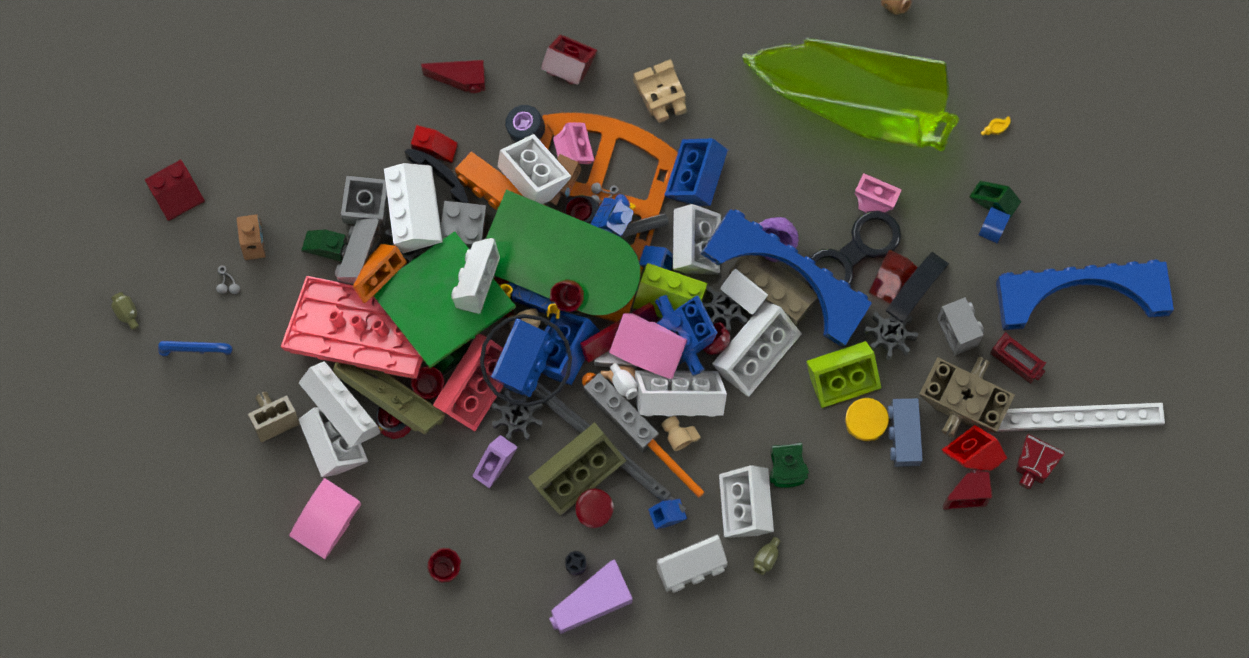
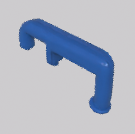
[158,341,233,356]

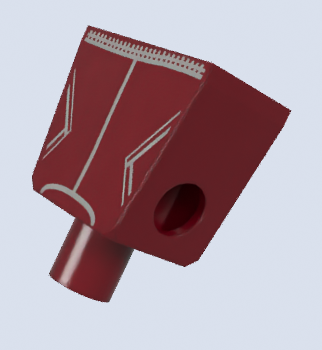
[1015,434,1065,489]

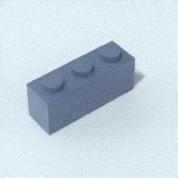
[887,399,923,467]

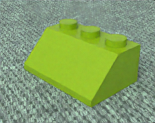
[633,263,707,318]
[806,341,882,408]

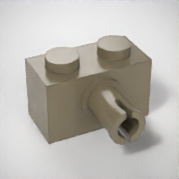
[248,392,300,443]

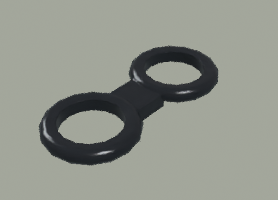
[805,210,901,291]

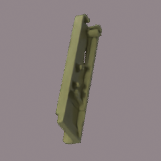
[333,362,446,435]

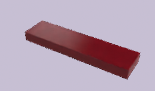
[580,302,658,363]

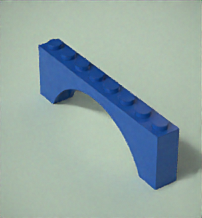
[701,209,872,347]
[996,260,1174,330]

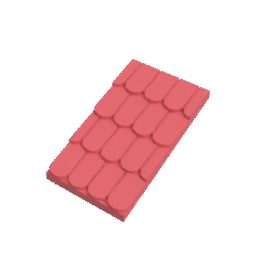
[281,276,423,379]

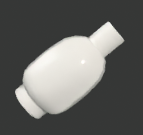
[610,363,638,399]

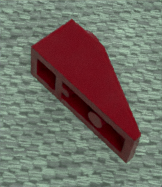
[421,60,485,93]

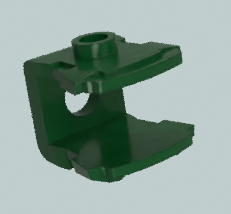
[770,442,810,488]

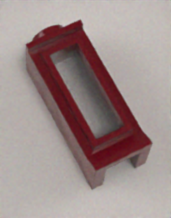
[990,332,1046,384]

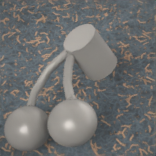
[591,183,620,204]
[216,265,240,294]

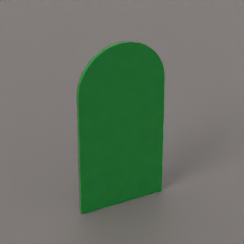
[486,189,641,315]

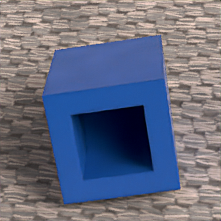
[979,207,1010,244]
[639,245,673,271]
[648,499,687,529]

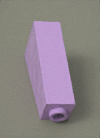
[549,559,632,634]

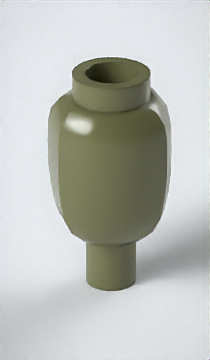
[111,292,139,330]
[753,537,781,575]

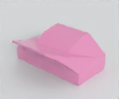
[553,122,594,164]
[855,173,902,212]

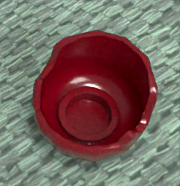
[550,279,584,312]
[703,322,730,355]
[411,367,445,400]
[427,548,461,583]

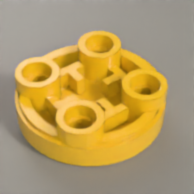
[845,398,889,441]

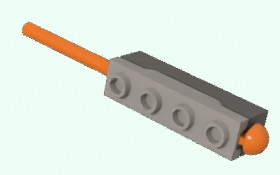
[582,373,705,498]

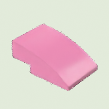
[609,313,687,379]
[289,478,361,560]

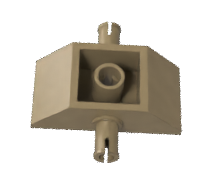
[919,357,1015,437]

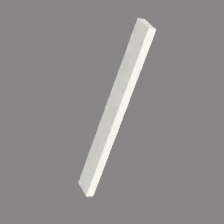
[997,403,1165,432]

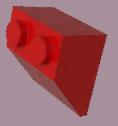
[942,425,1007,471]

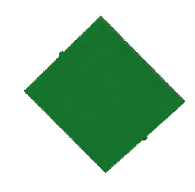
[373,231,516,368]

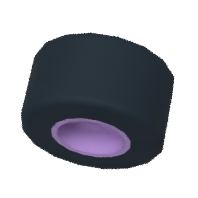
[505,105,545,142]

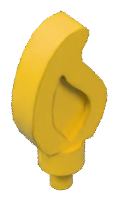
[981,116,1011,136]

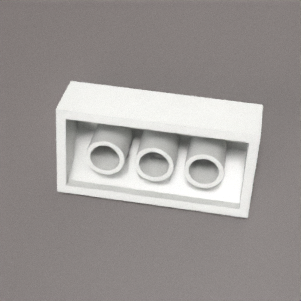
[384,163,442,253]
[712,301,802,397]
[299,361,381,447]
[635,370,727,417]

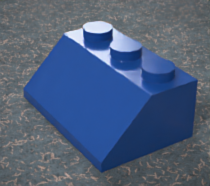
[664,138,728,206]
[541,310,600,385]
[491,319,556,397]

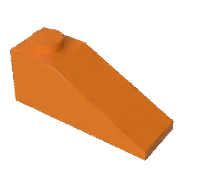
[353,244,407,303]

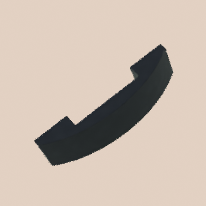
[405,148,468,203]
[885,252,949,324]

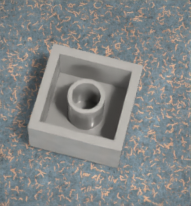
[341,176,388,228]
[441,201,487,250]
[937,297,984,356]

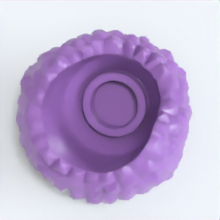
[759,217,799,262]

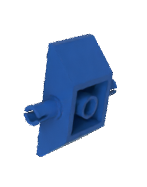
[655,295,717,376]

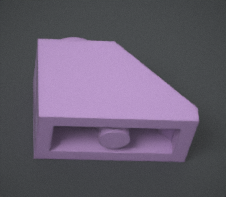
[472,435,518,488]

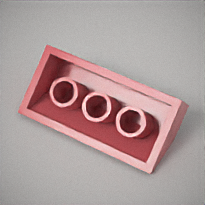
[433,334,503,432]

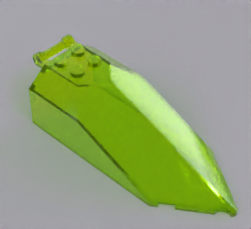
[742,38,959,151]

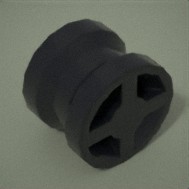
[565,551,587,576]

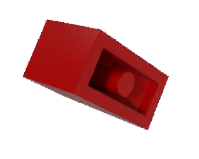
[411,125,458,163]

